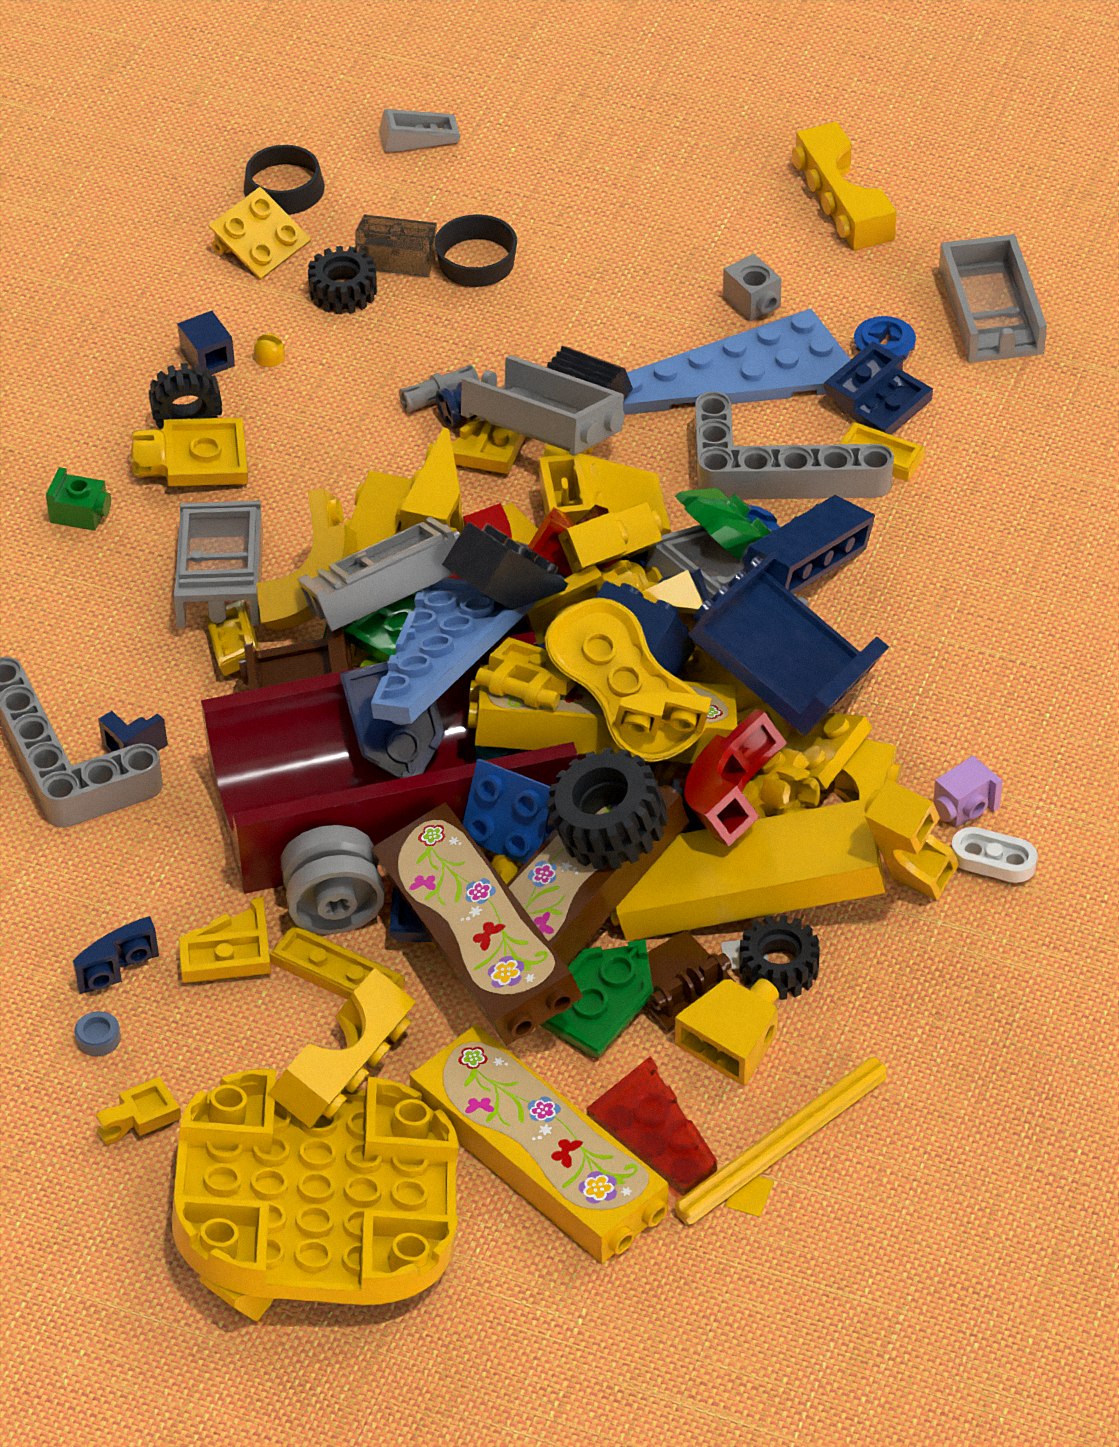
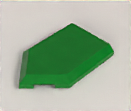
[540,939,654,1058]

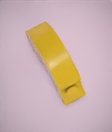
[256,488,357,631]

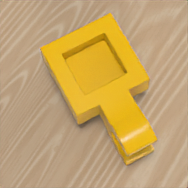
[96,1076,181,1145]

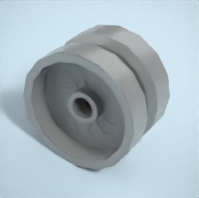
[280,825,384,935]

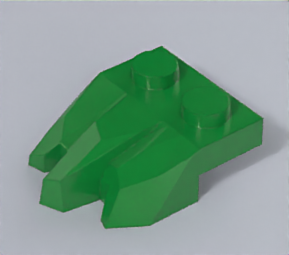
[675,488,771,559]

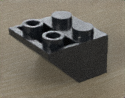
[442,522,569,610]

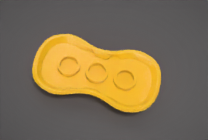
[545,598,707,762]

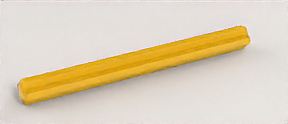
[675,1057,887,1225]

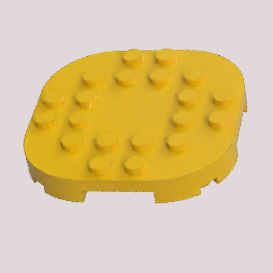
[172,1069,459,1305]

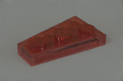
[586,1056,717,1196]

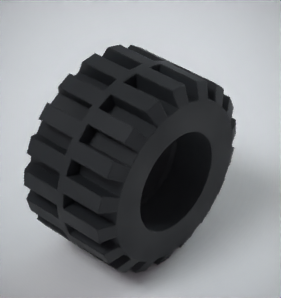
[547,748,668,870]

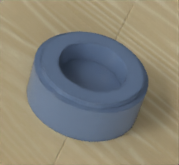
[74,1011,121,1057]

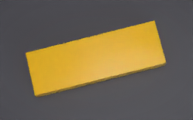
[269,924,406,1000]

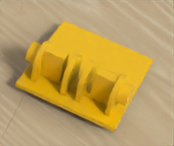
[208,187,311,280]

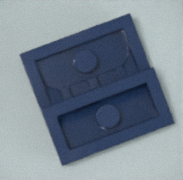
[824,342,933,435]

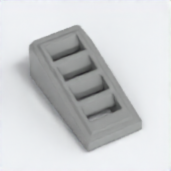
[379,109,460,152]

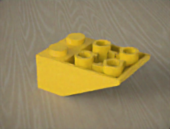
[397,428,464,577]
[539,453,671,535]

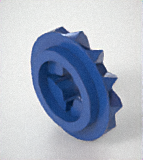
[854,316,916,359]

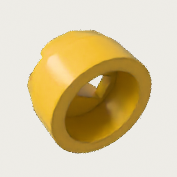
[254,333,285,367]

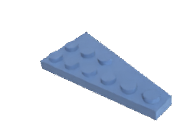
[623,309,851,415]
[371,578,536,725]

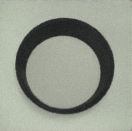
[244,145,325,215]
[434,214,517,287]

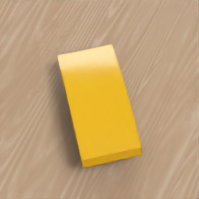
[614,692,712,736]

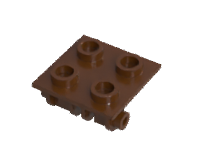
[645,930,735,1030]

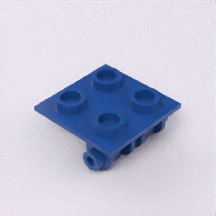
[462,758,551,864]

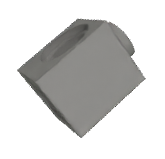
[723,254,782,322]

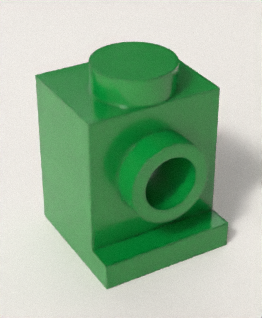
[46,467,111,531]

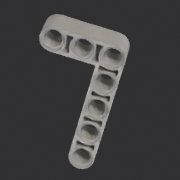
[695,391,894,500]
[0,657,163,828]

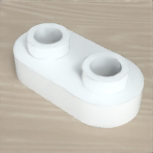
[951,827,1038,883]

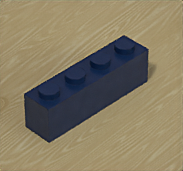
[742,495,875,595]

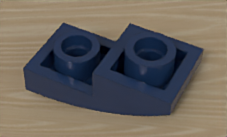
[73,916,159,994]

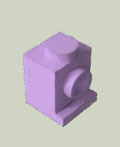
[933,755,1003,828]

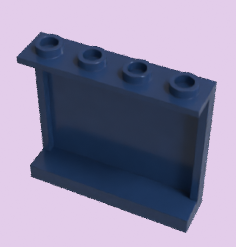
[688,549,889,736]

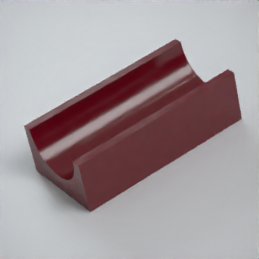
[201,631,578,894]

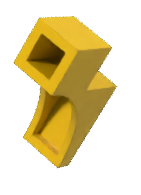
[558,501,663,573]

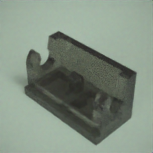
[355,214,437,277]

